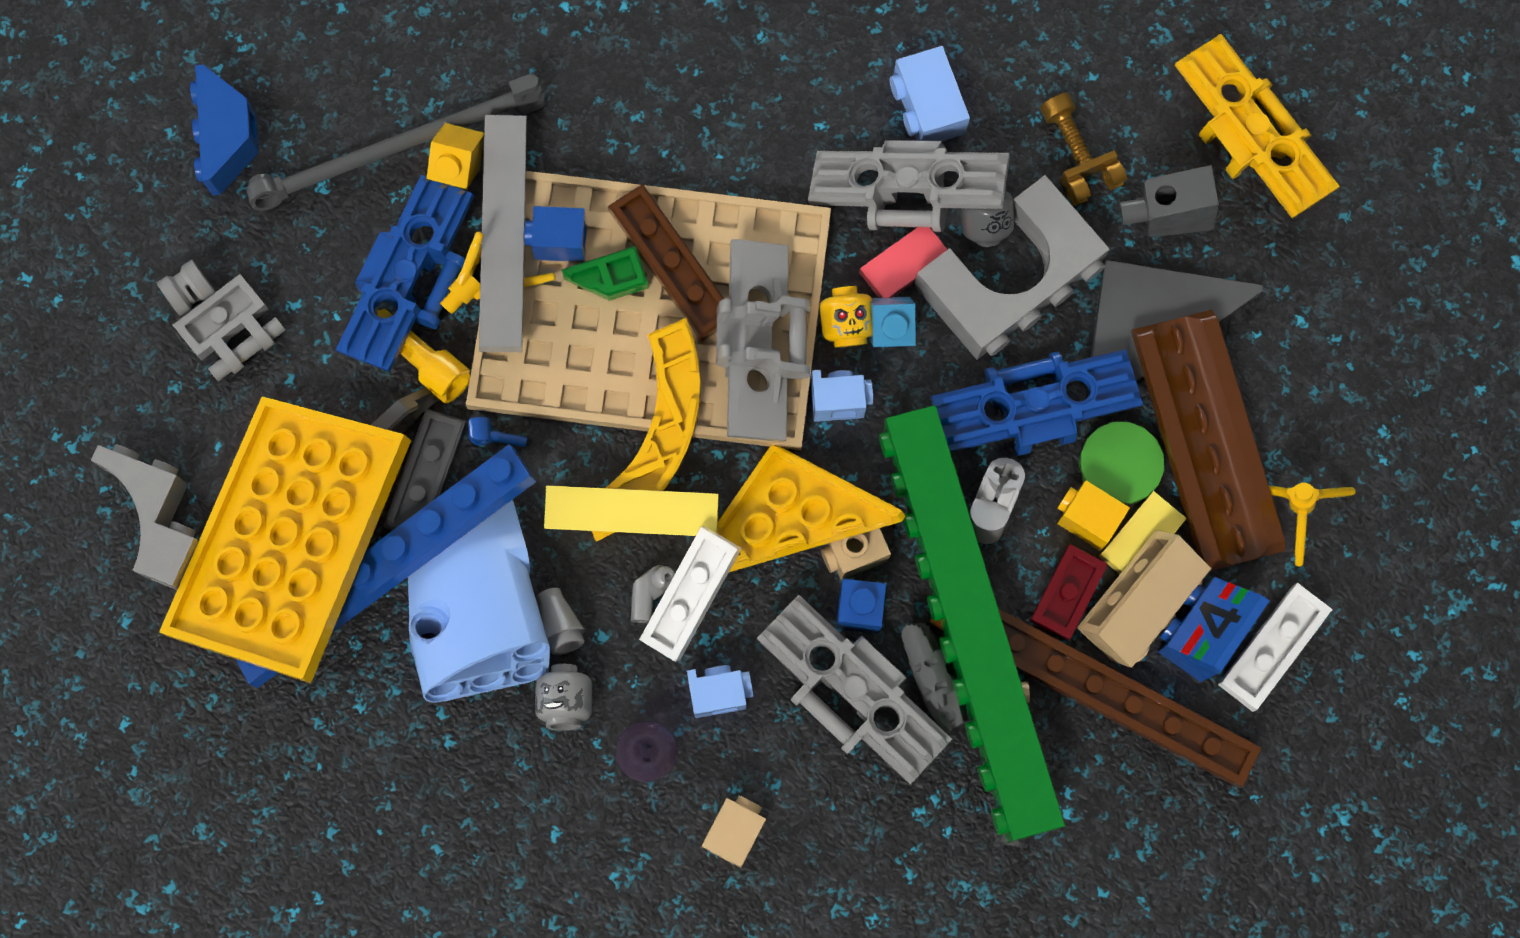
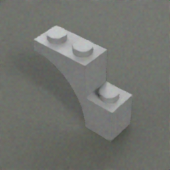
[91,444,198,590]

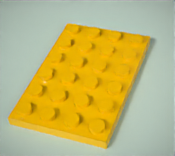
[159,396,411,683]

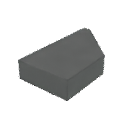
[371,387,440,434]

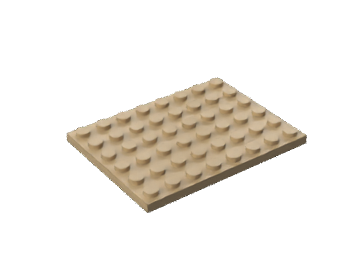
[466,171,831,450]

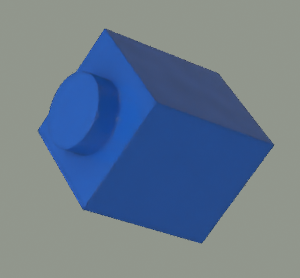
[524,206,587,262]
[836,579,886,634]

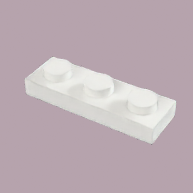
[639,527,742,662]
[1218,583,1332,712]

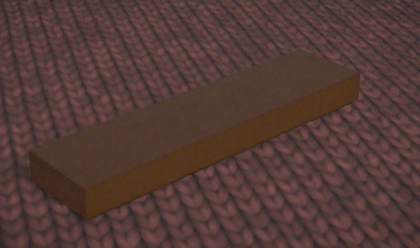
[608,184,725,342]

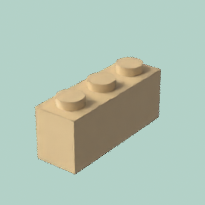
[1077,530,1211,668]

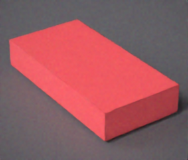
[859,227,947,298]

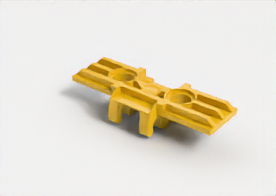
[1175,34,1340,219]

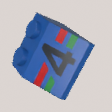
[1158,577,1270,682]

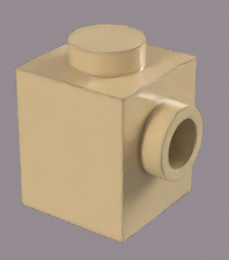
[821,528,891,581]

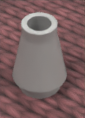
[536,588,585,655]

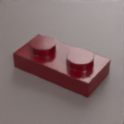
[1029,544,1108,641]

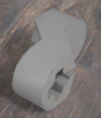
[969,458,1025,544]

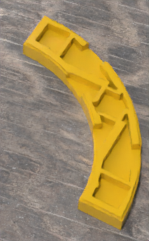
[592,318,700,542]

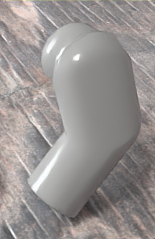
[631,565,675,623]

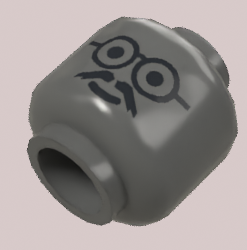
[960,190,1014,247]

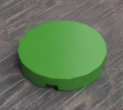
[1079,422,1164,504]

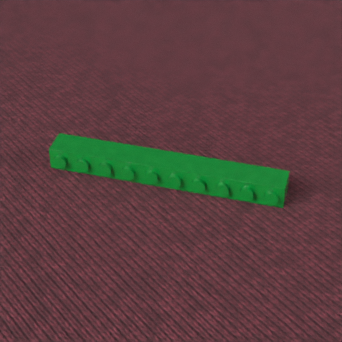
[879,405,1065,843]

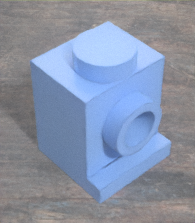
[810,370,873,422]
[687,665,753,718]

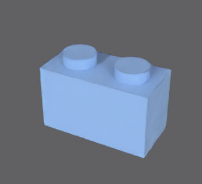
[890,46,970,141]

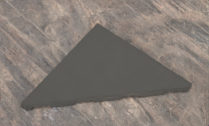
[1085,260,1263,400]

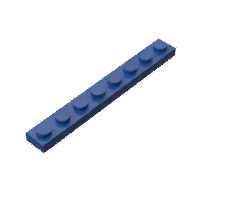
[235,444,536,688]

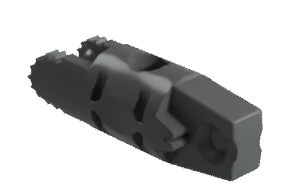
[901,622,968,731]

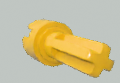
[377,309,471,403]

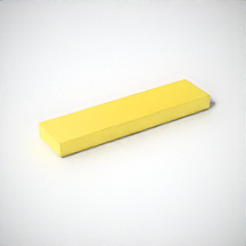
[544,486,719,536]

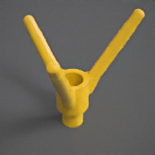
[440,232,556,314]
[1269,483,1356,567]

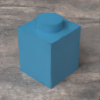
[869,297,916,347]

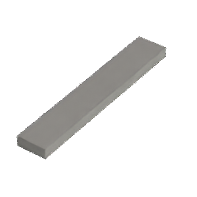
[479,115,527,353]

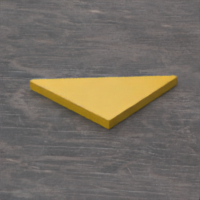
[717,445,906,572]

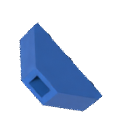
[190,64,259,196]

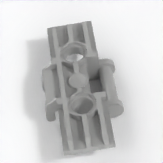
[808,141,1010,232]
[716,239,811,442]
[757,595,952,784]

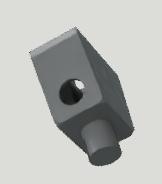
[1119,165,1219,237]

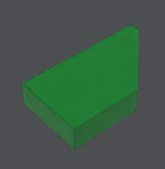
[561,246,649,301]

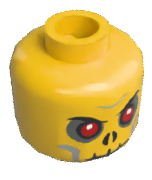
[819,286,872,348]

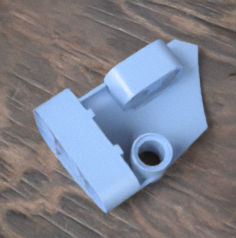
[408,499,550,703]

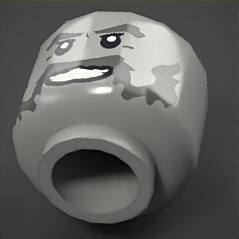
[535,664,592,731]

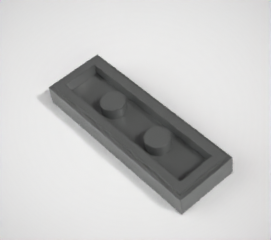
[383,409,468,531]

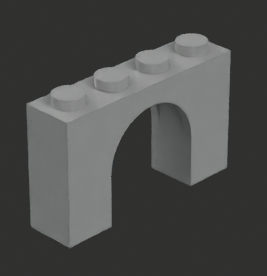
[914,175,1110,360]

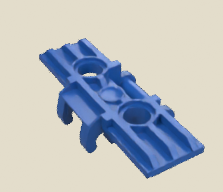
[336,175,474,372]
[931,349,1143,456]

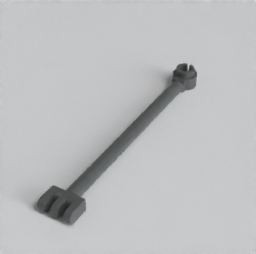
[246,74,545,211]

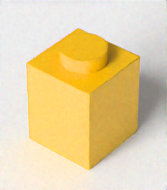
[427,123,484,189]
[1057,480,1130,551]

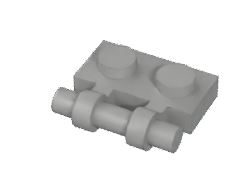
[173,274,286,382]

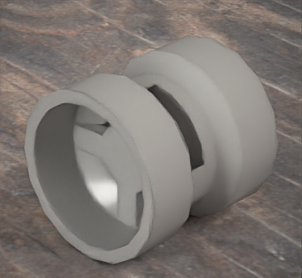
[156,260,215,317]

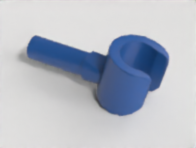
[468,417,527,447]

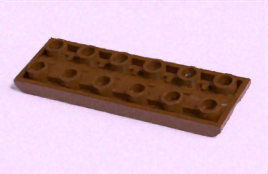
[1131,310,1285,571]

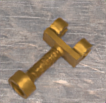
[1040,93,1127,206]

